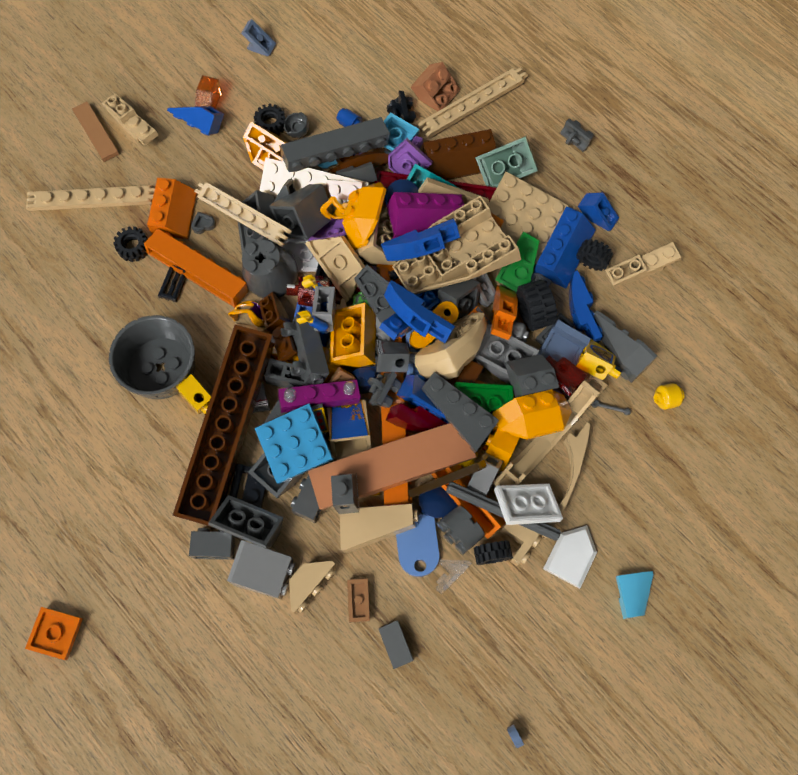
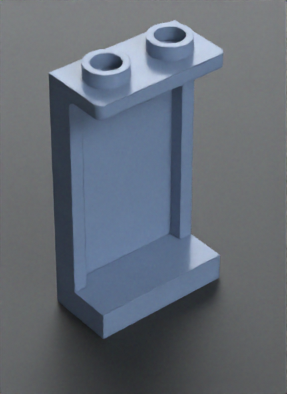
[537,320,591,394]

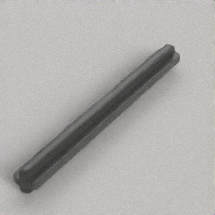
[446,482,561,541]

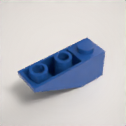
[167,106,224,136]

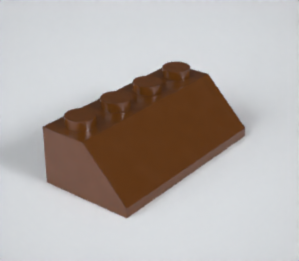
[423,129,496,180]

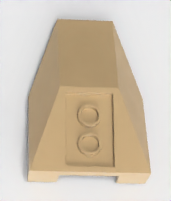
[392,196,521,294]

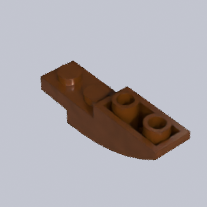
[327,148,391,174]
[259,292,298,362]

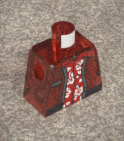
[286,276,329,307]
[546,355,587,400]

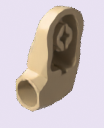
[415,312,487,380]

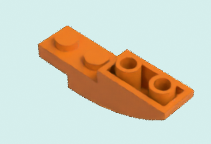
[490,285,518,340]

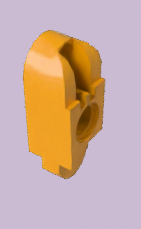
[409,301,459,349]

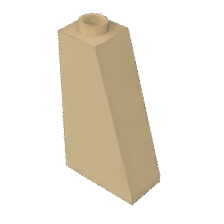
[340,504,419,553]

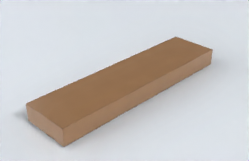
[72,101,119,162]

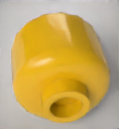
[653,383,684,410]

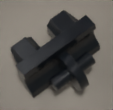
[386,90,416,123]

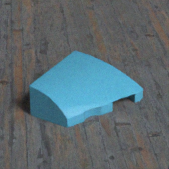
[616,571,654,619]

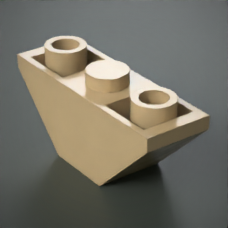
[289,561,336,614]

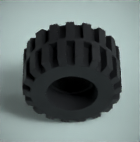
[517,279,557,331]

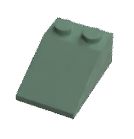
[475,136,539,187]

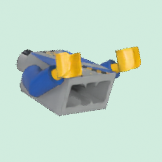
[297,274,336,333]

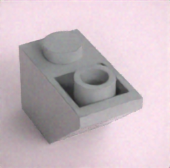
[467,453,504,496]

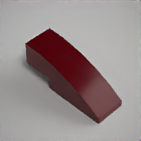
[386,403,447,432]

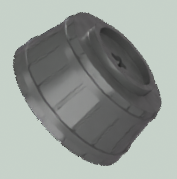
[109,315,195,399]

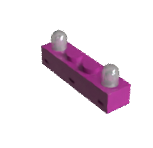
[278,380,360,413]

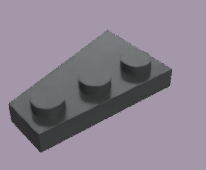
[354,265,395,323]

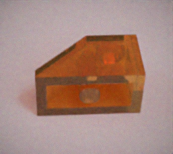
[195,75,222,109]

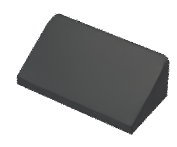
[378,620,413,669]

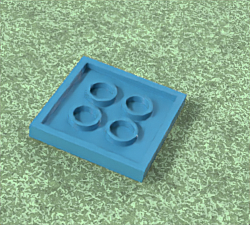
[255,404,334,484]

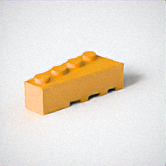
[485,395,520,472]

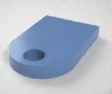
[396,514,439,577]

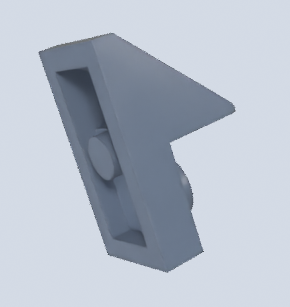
[241,19,276,56]

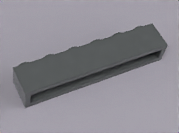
[281,117,390,173]

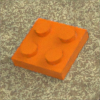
[25,607,83,660]

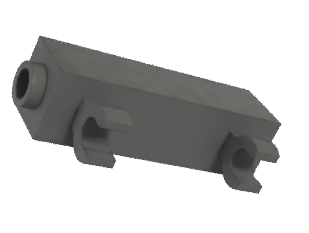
[280,315,329,385]

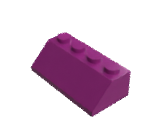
[387,192,464,237]

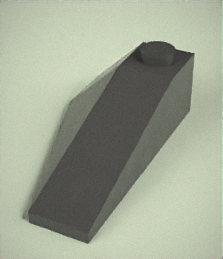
[594,310,657,383]

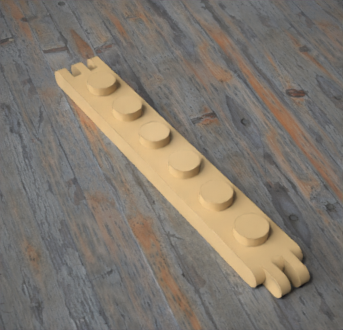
[418,67,528,138]
[194,182,292,247]
[26,185,155,211]

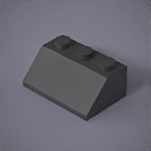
[237,190,281,254]
[209,495,283,549]

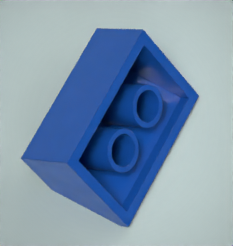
[396,373,449,424]

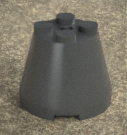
[242,240,298,298]

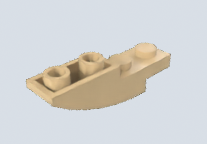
[102,94,158,145]
[605,242,681,287]

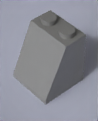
[227,540,295,600]

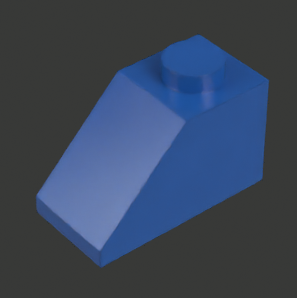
[578,192,619,231]

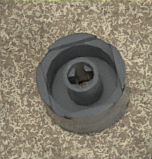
[437,505,485,555]

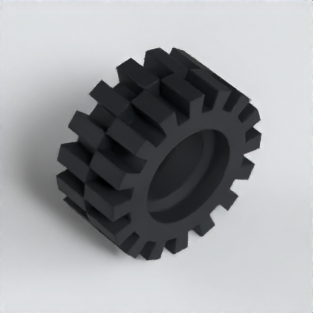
[254,104,285,136]
[113,226,148,262]
[576,239,613,271]
[473,541,513,565]

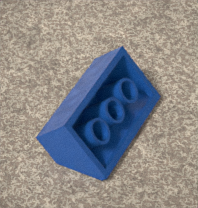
[534,206,595,289]

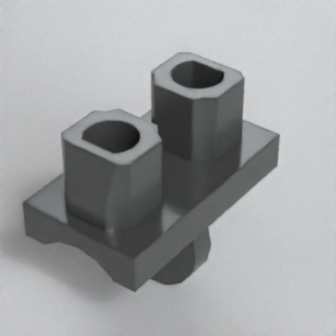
[560,118,594,152]
[367,372,402,408]

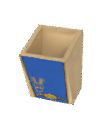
[327,400,371,462]

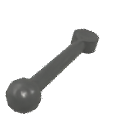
[591,400,631,415]

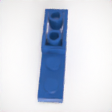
[381,218,460,261]
[569,270,603,344]
[384,280,455,343]
[379,291,441,340]

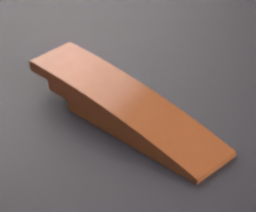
[308,423,477,510]

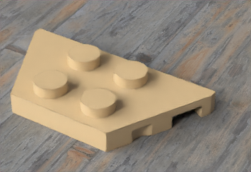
[305,236,365,302]

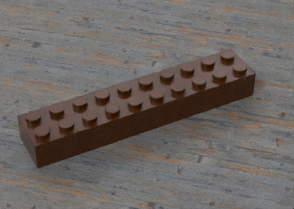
[172,324,276,527]

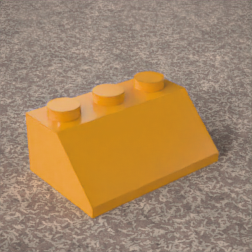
[330,303,376,367]

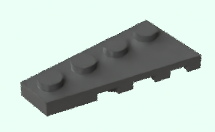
[422,372,499,453]

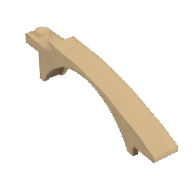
[493,375,608,486]
[502,422,590,566]

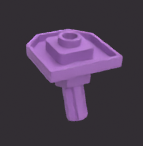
[388,136,432,175]

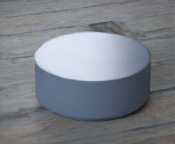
[507,724,524,748]

